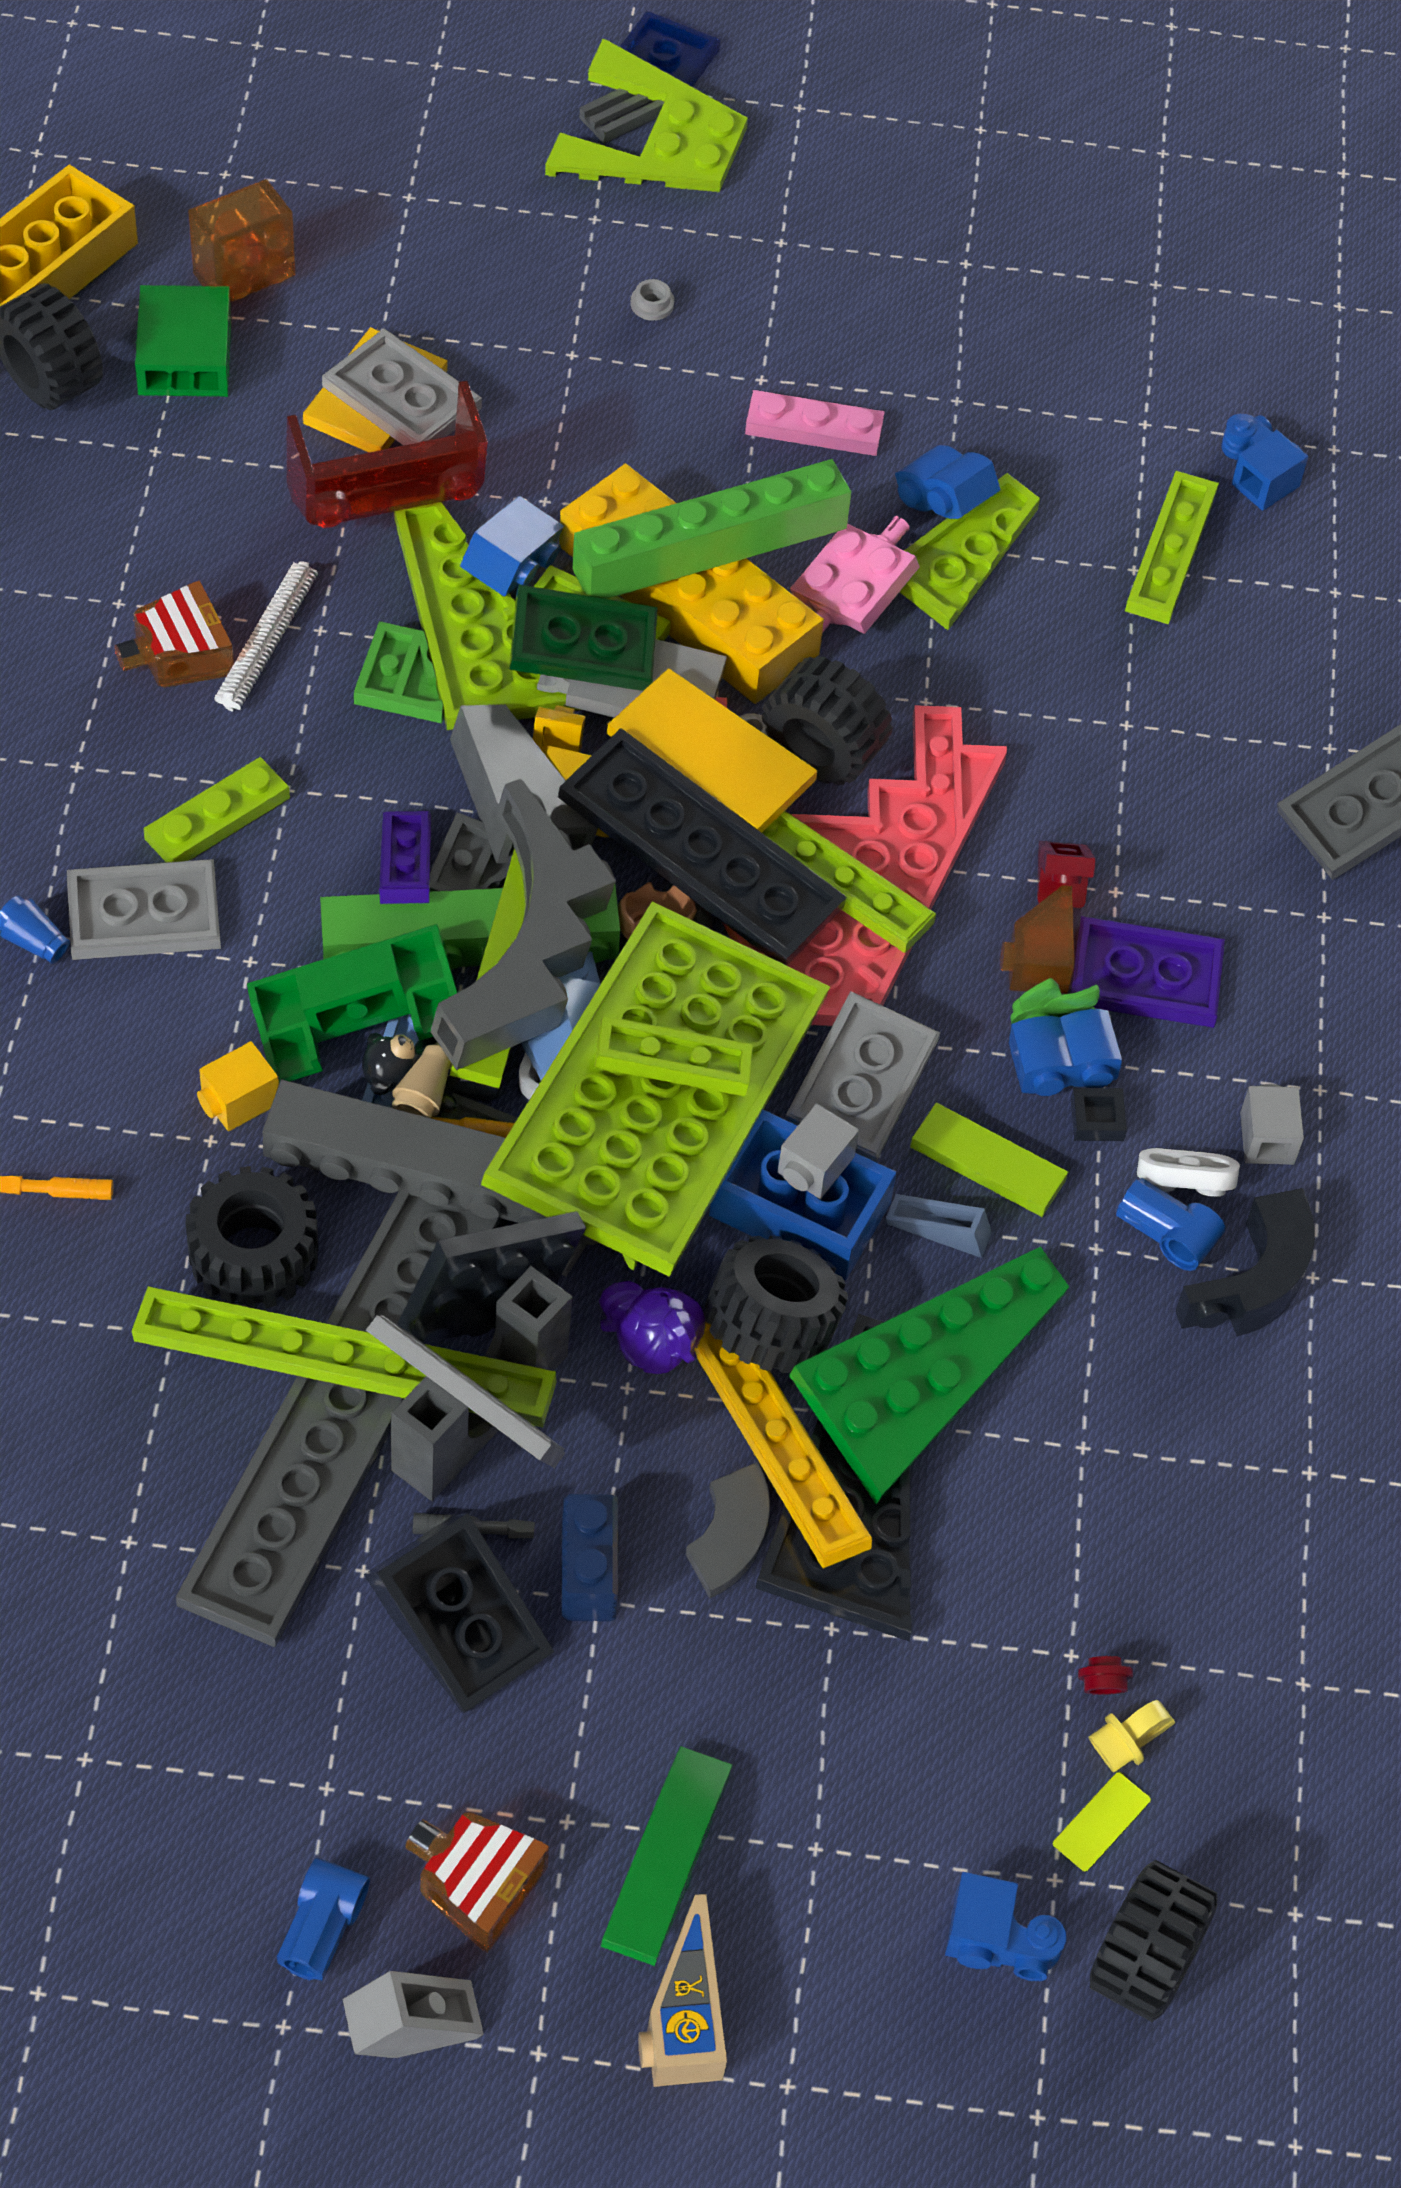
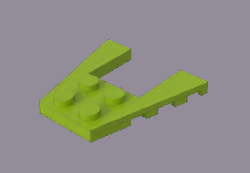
[545,39,748,192]

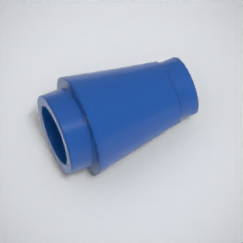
[0,895,70,964]

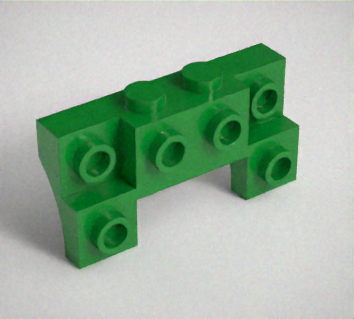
[247,924,459,1083]

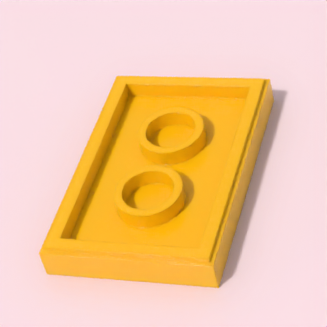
[303,327,447,458]

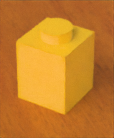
[197,1041,279,1132]

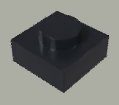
[1071,1088,1127,1141]

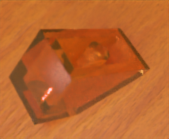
[1000,885,1074,994]

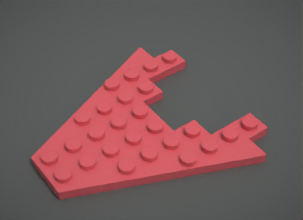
[715,697,1007,1026]

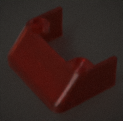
[287,380,488,528]

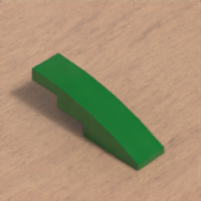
[601,1746,732,1966]

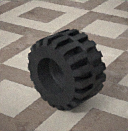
[0,283,103,410]
[762,656,893,785]
[185,1166,319,1308]
[704,1235,848,1373]
[1090,1859,1217,2022]

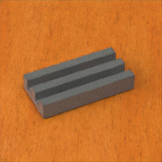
[579,88,664,143]

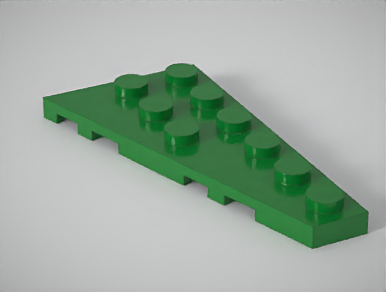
[789,1246,1069,1504]

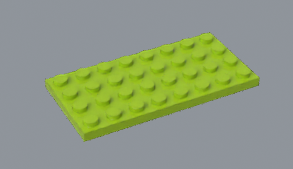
[481,901,830,1277]

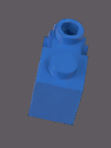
[1221,414,1308,511]
[945,1871,1066,1981]

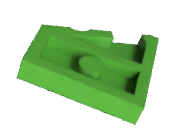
[354,621,444,724]

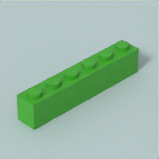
[573,459,851,599]
[320,885,620,970]

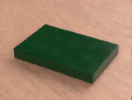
[509,585,658,691]

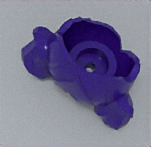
[599,1281,705,1374]

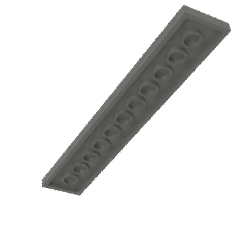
[176,1092,518,1648]

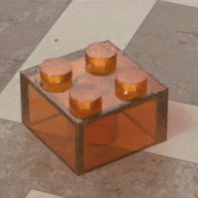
[188,179,295,302]

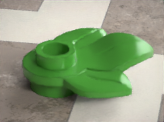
[1010,978,1100,1024]

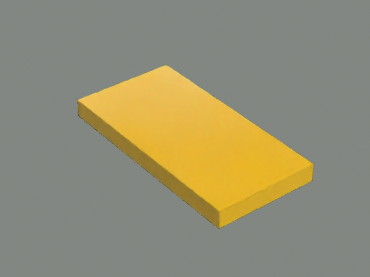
[607,668,817,833]

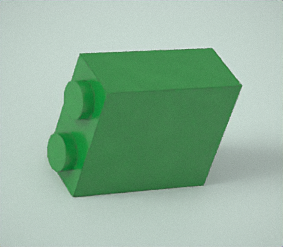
[135,285,232,397]

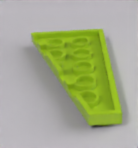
[394,499,582,730]

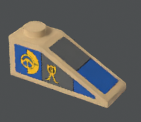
[638,1894,727,2087]

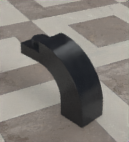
[1175,1188,1315,1337]

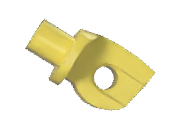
[1089,1700,1175,1773]

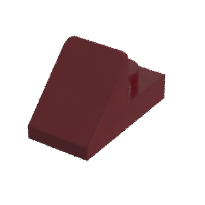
[1037,841,1096,908]

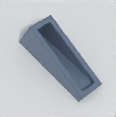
[886,1194,992,1258]

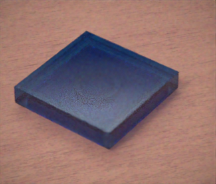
[620,11,720,87]

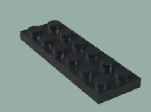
[558,728,847,966]

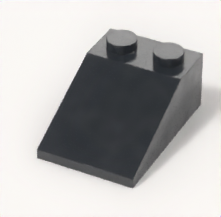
[364,1513,554,1713]

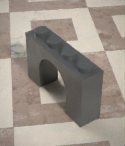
[391,1266,572,1501]

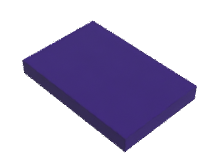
[1070,916,1225,1028]

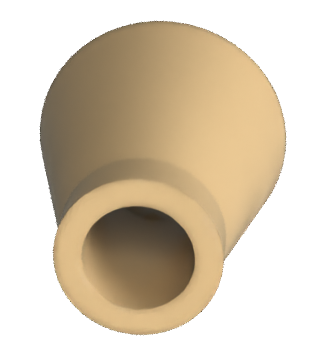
[392,1045,452,1118]

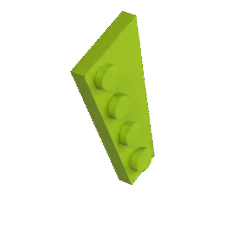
[900,473,1040,630]

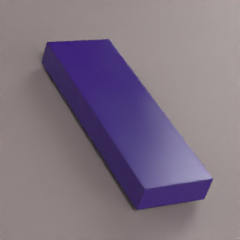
[379,811,432,904]

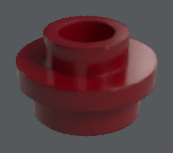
[1078,1656,1133,1695]

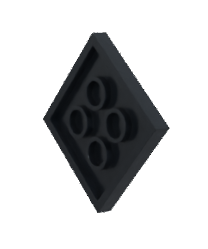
[397,1211,586,1346]

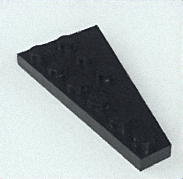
[756,1314,912,1642]

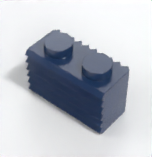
[561,1494,618,1622]

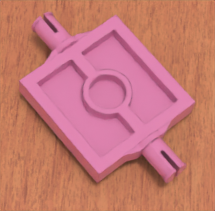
[790,516,920,634]

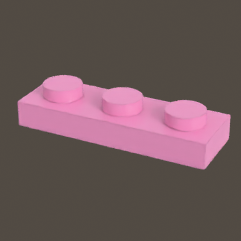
[745,390,885,456]

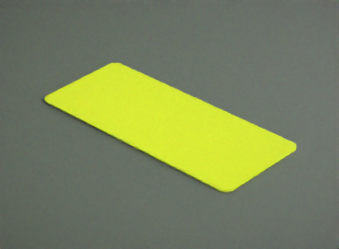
[1053,1772,1151,1872]

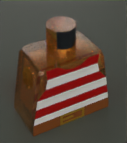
[115,580,234,688]
[405,1812,549,1953]

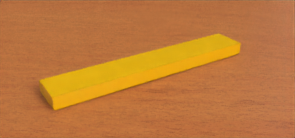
[694,1321,872,1568]

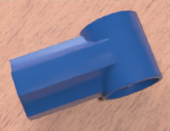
[1116,1177,1225,1271]
[277,1857,370,1981]

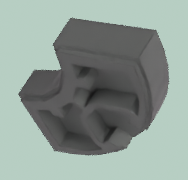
[686,1462,770,1599]

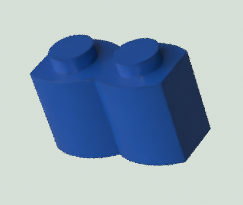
[895,445,1001,519]
[1008,1009,1122,1096]

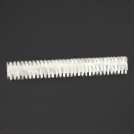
[215,561,318,712]

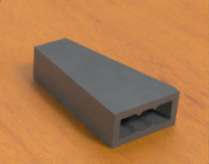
[450,704,598,864]

